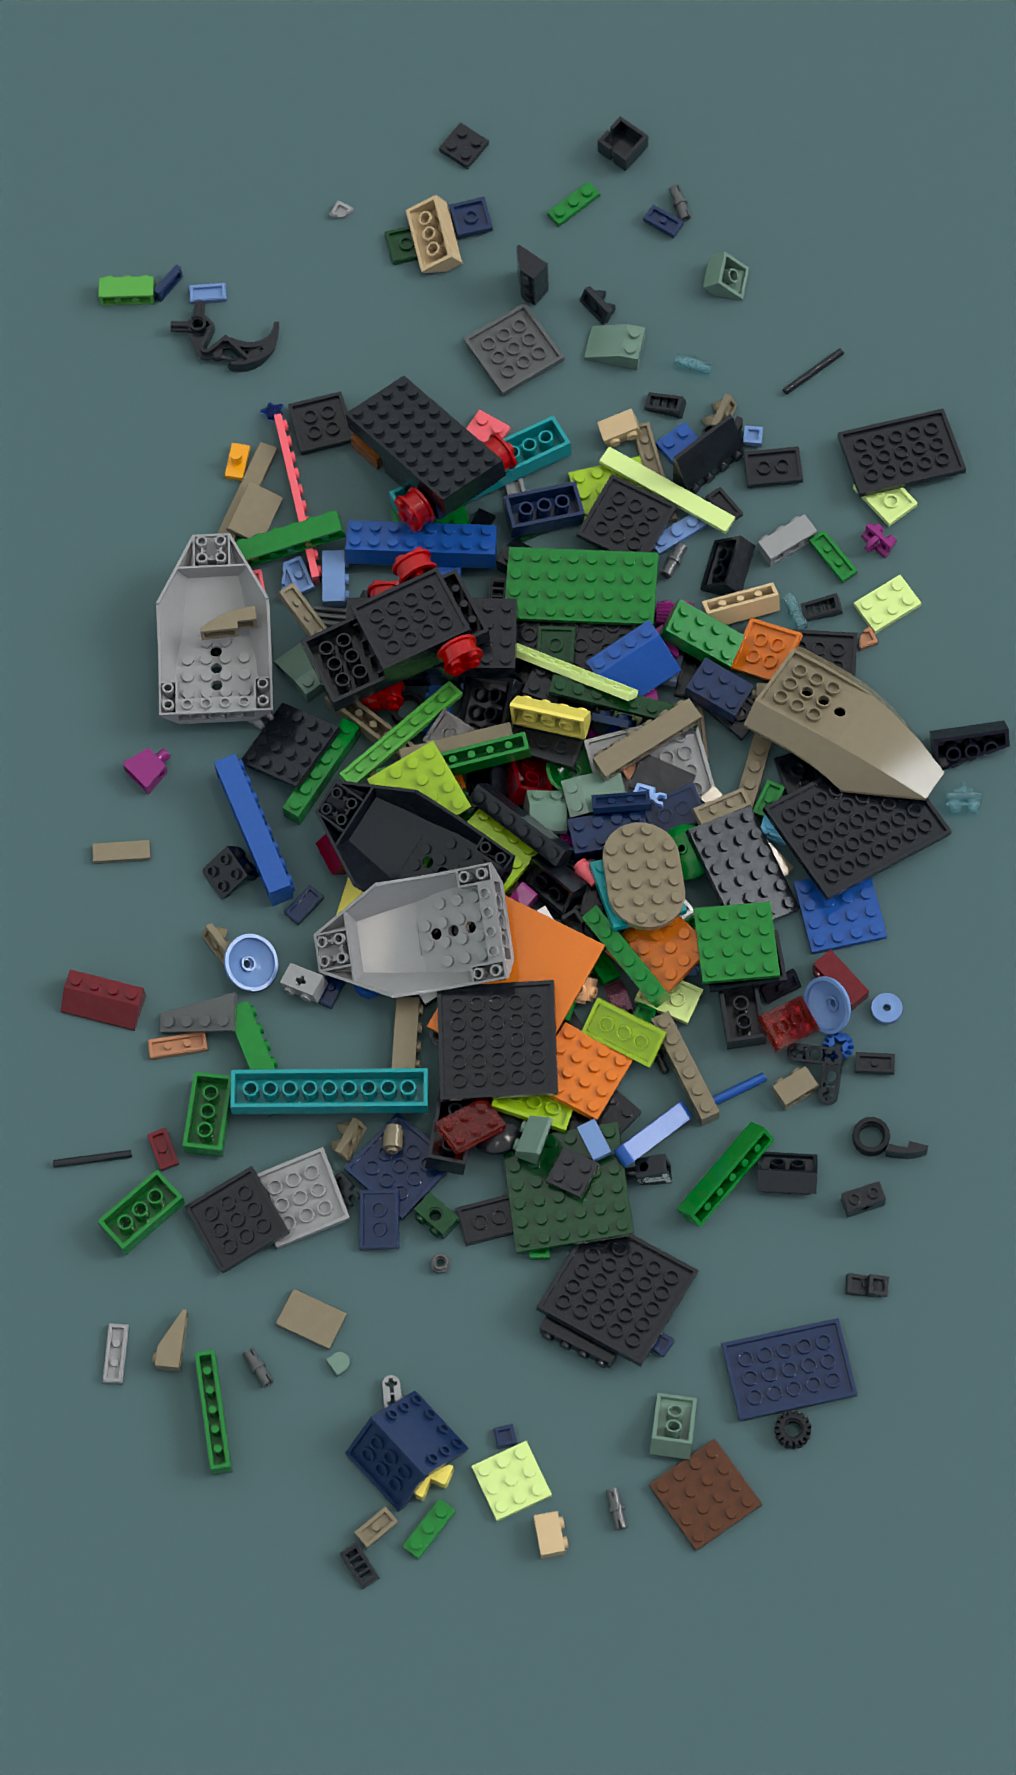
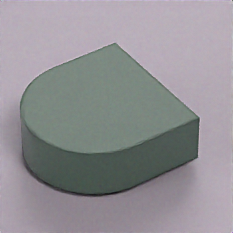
[326,1352,350,1376]

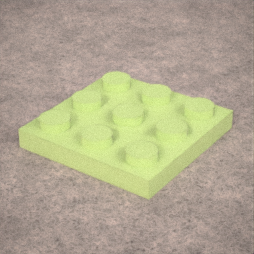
[471,1441,552,1522]

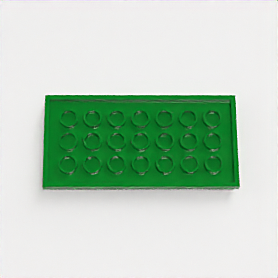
[505,547,659,626]

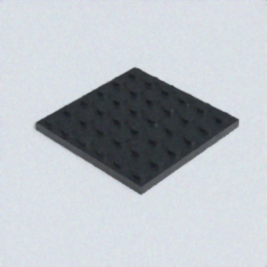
[437,980,558,1102]
[536,1235,699,1367]

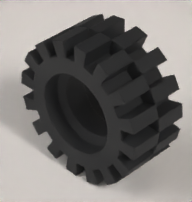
[775,1410,811,1449]

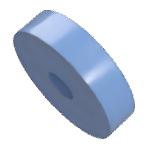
[871,993,903,1025]

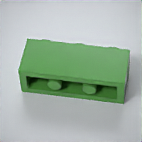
[99,275,155,305]

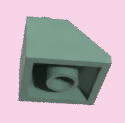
[703,251,749,300]
[523,790,567,834]
[513,1116,553,1165]

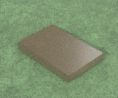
[227,481,283,539]
[276,1289,347,1350]

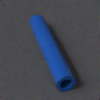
[712,1072,767,1105]

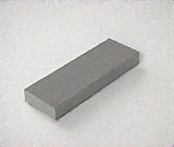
[102,1323,129,1384]

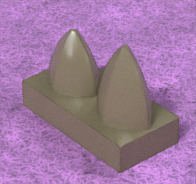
[701,394,737,426]
[202,923,232,965]
[331,1118,367,1162]

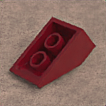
[507,758,553,805]

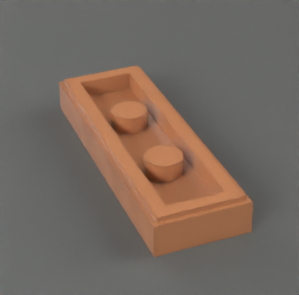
[148,1033,208,1060]

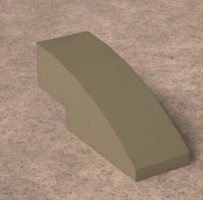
[200,606,258,640]

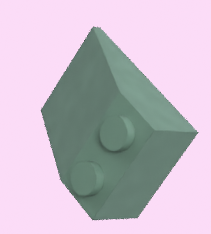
[584,324,645,370]
[274,642,324,703]
[561,772,626,818]
[650,1393,697,1460]

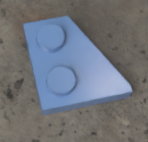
[281,556,315,602]

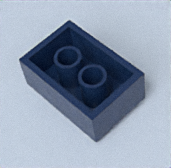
[684,657,754,723]

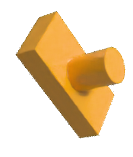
[225,443,251,481]

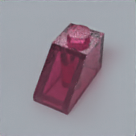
[603,980,633,1014]

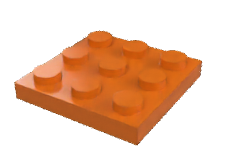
[730,618,803,682]

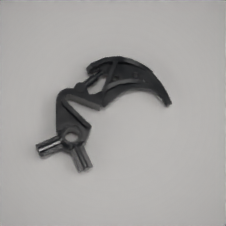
[170,300,279,372]

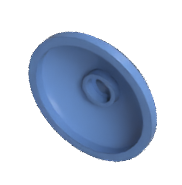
[224,934,278,992]
[803,976,851,1034]

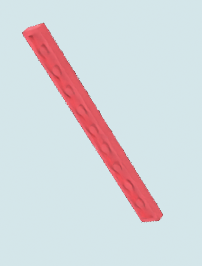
[274,413,322,585]

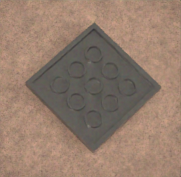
[463,303,564,396]

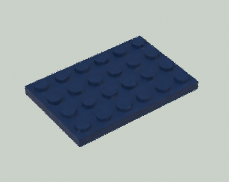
[721,1318,858,1422]

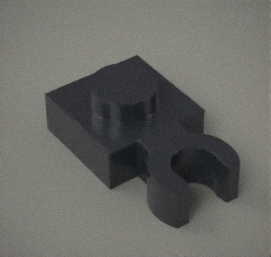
[335,1171,360,1207]

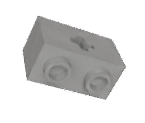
[280,963,328,1003]

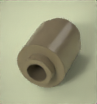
[383,1124,403,1154]

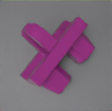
[861,523,897,558]

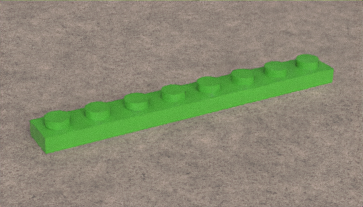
[339,681,462,783]

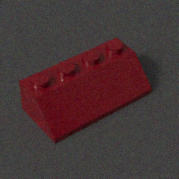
[61,969,146,1031]

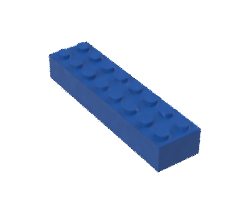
[345,520,497,568]
[214,754,295,907]

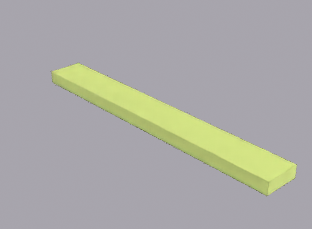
[599,447,735,534]
[516,643,638,701]

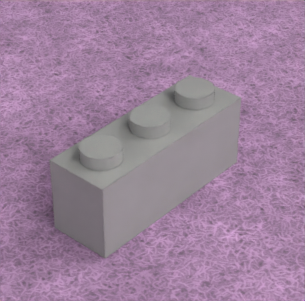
[758,514,817,567]

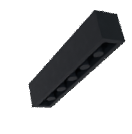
[468,783,574,866]

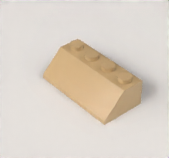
[406,195,462,273]

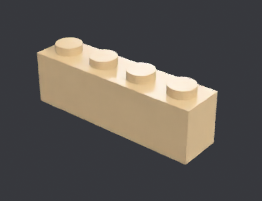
[702,582,780,625]

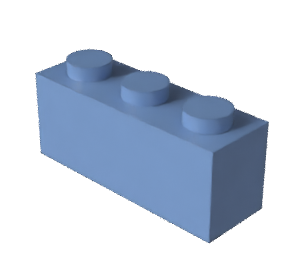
[322,550,349,609]

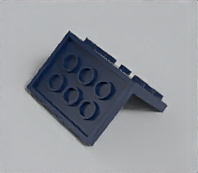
[345,1391,469,1511]

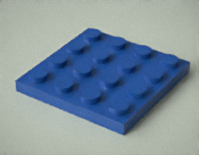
[794,877,887,955]

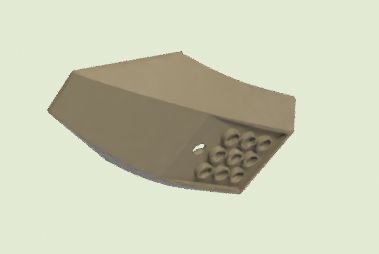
[744,647,944,801]

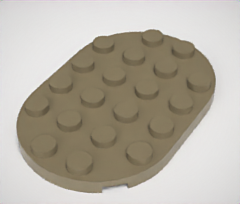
[602,822,685,930]

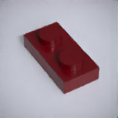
[147,1128,180,1172]

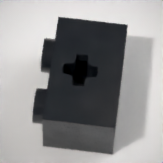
[841,1181,886,1218]

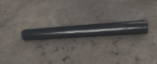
[783,348,844,395]
[53,1150,132,1168]

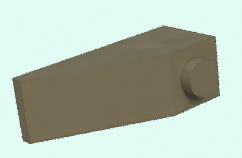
[152,1309,189,1372]

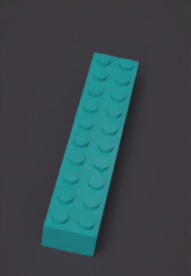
[389,415,571,522]
[230,1068,429,1114]

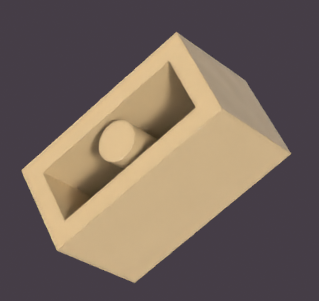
[597,409,642,447]
[534,1511,568,1559]

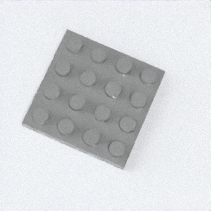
[257,1147,351,1249]

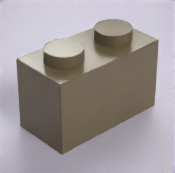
[772,1066,818,1111]

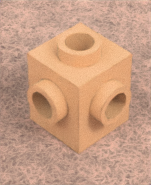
[575,977,598,1005]

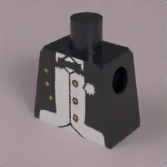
[625,1154,672,1185]

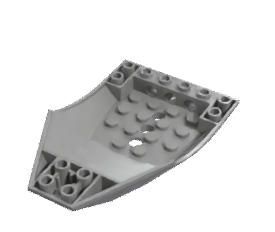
[156,533,273,724]
[314,862,514,998]

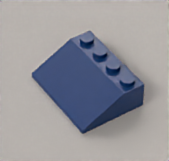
[586,620,682,712]

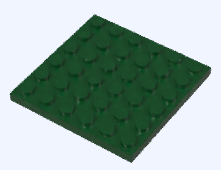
[503,1122,634,1255]

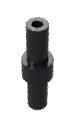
[654,1049,670,1074]

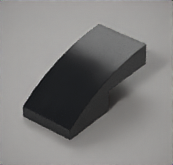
[885,1141,928,1159]
[845,1273,889,1297]

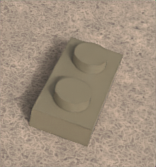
[354,1506,399,1549]

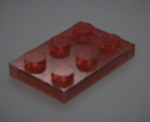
[757,996,820,1052]
[435,1099,506,1155]

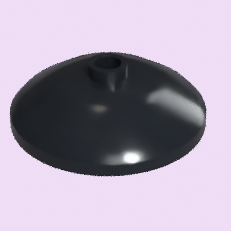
[471,1108,526,1155]

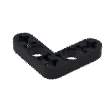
[787,1043,844,1105]

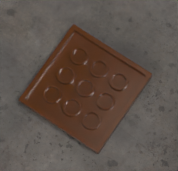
[649,1439,762,1551]

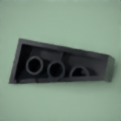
[929,720,1010,770]

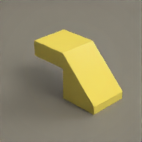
[415,1465,454,1501]

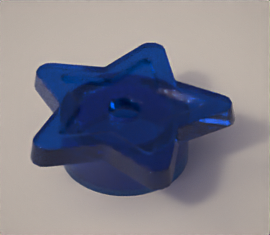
[261,403,283,420]

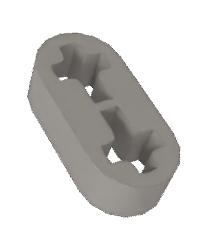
[382,1375,402,1408]

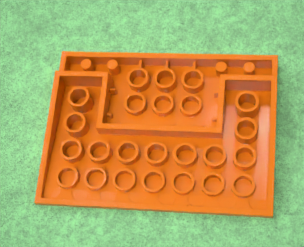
[427,895,605,1034]

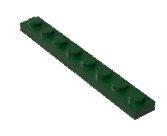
[549,674,701,731]

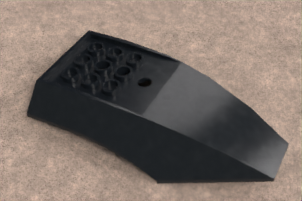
[315,780,515,940]

